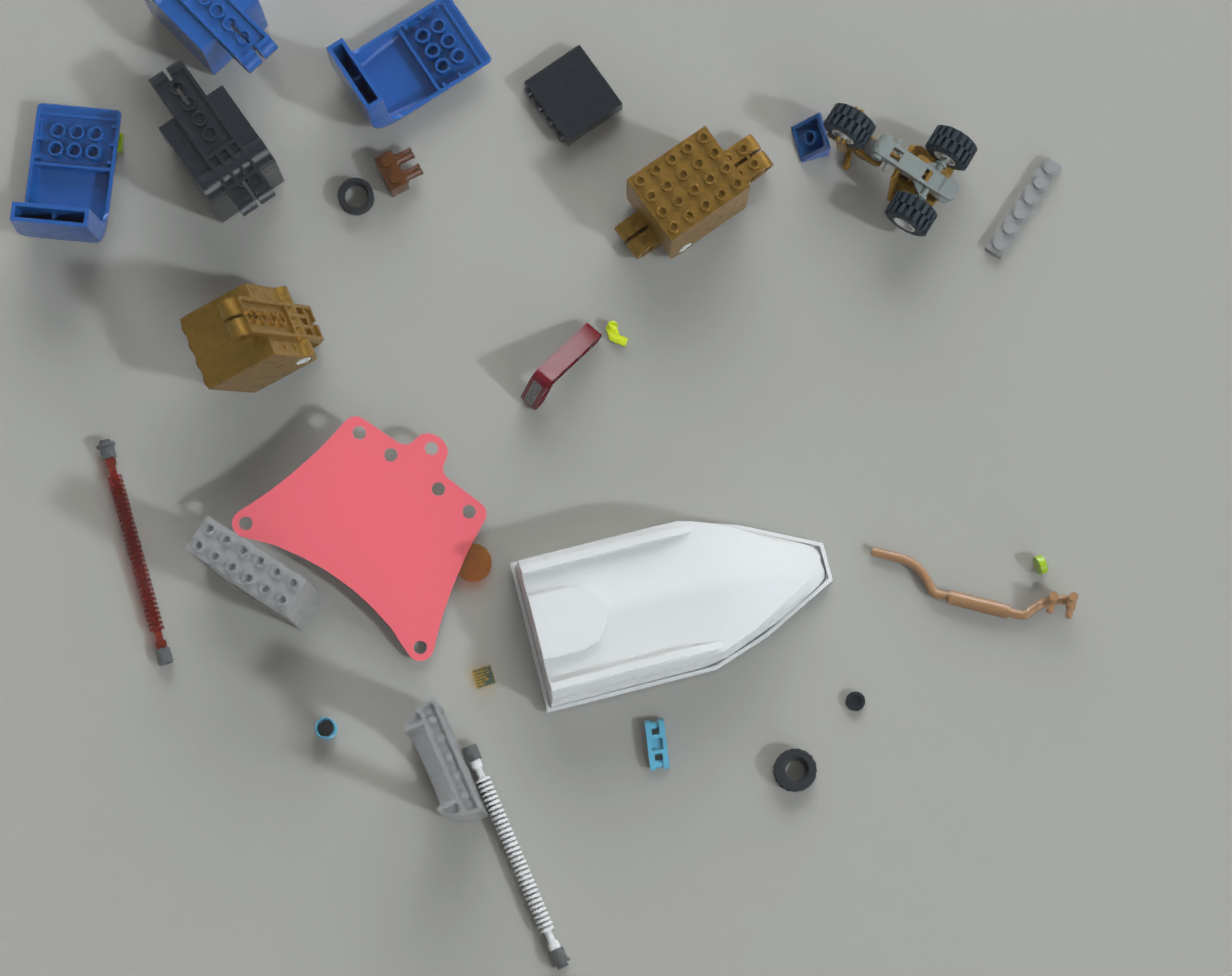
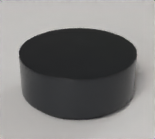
[845,691,865,711]

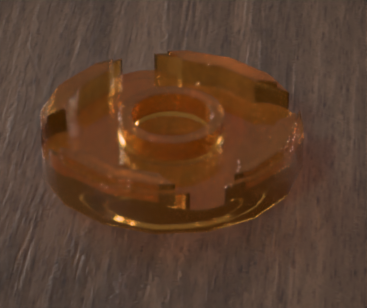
[458,543,492,582]

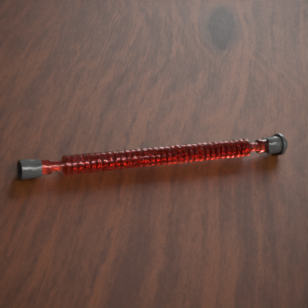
[96,439,174,666]

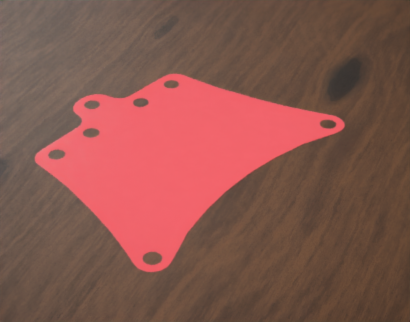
[232,416,486,661]

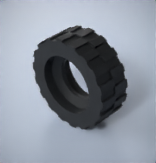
[773,748,817,792]

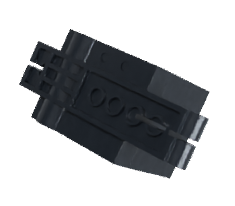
[148,59,284,223]

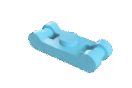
[644,718,670,771]

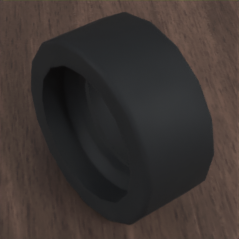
[338,177,374,216]

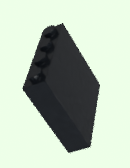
[523,44,623,146]

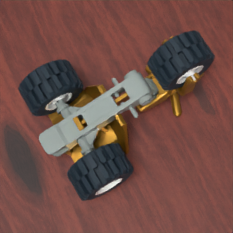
[823,103,978,237]

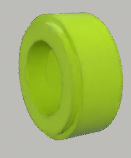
[1033,555,1048,575]

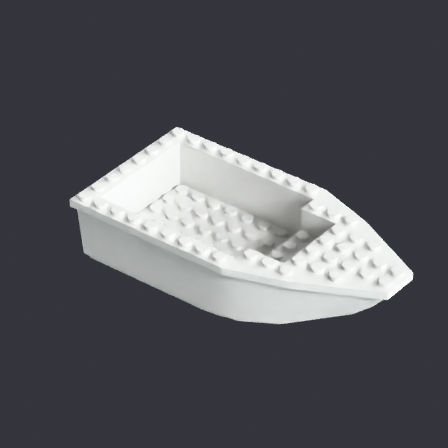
[510,521,833,713]

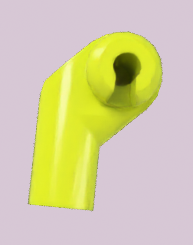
[606,321,628,347]

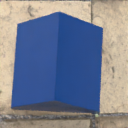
[791,113,831,162]

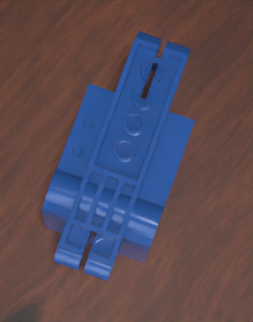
[145,0,278,75]

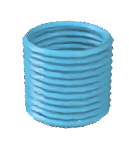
[315,717,338,740]

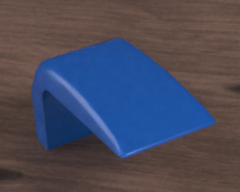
[326,0,491,129]
[10,103,121,243]

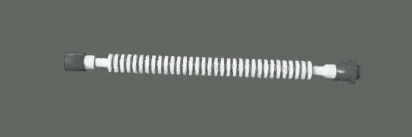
[462,744,570,970]

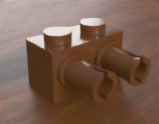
[374,147,424,197]

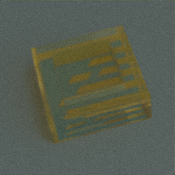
[472,665,496,689]

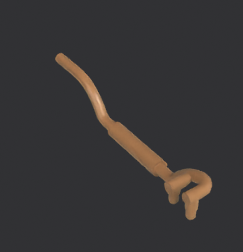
[871,547,1078,620]

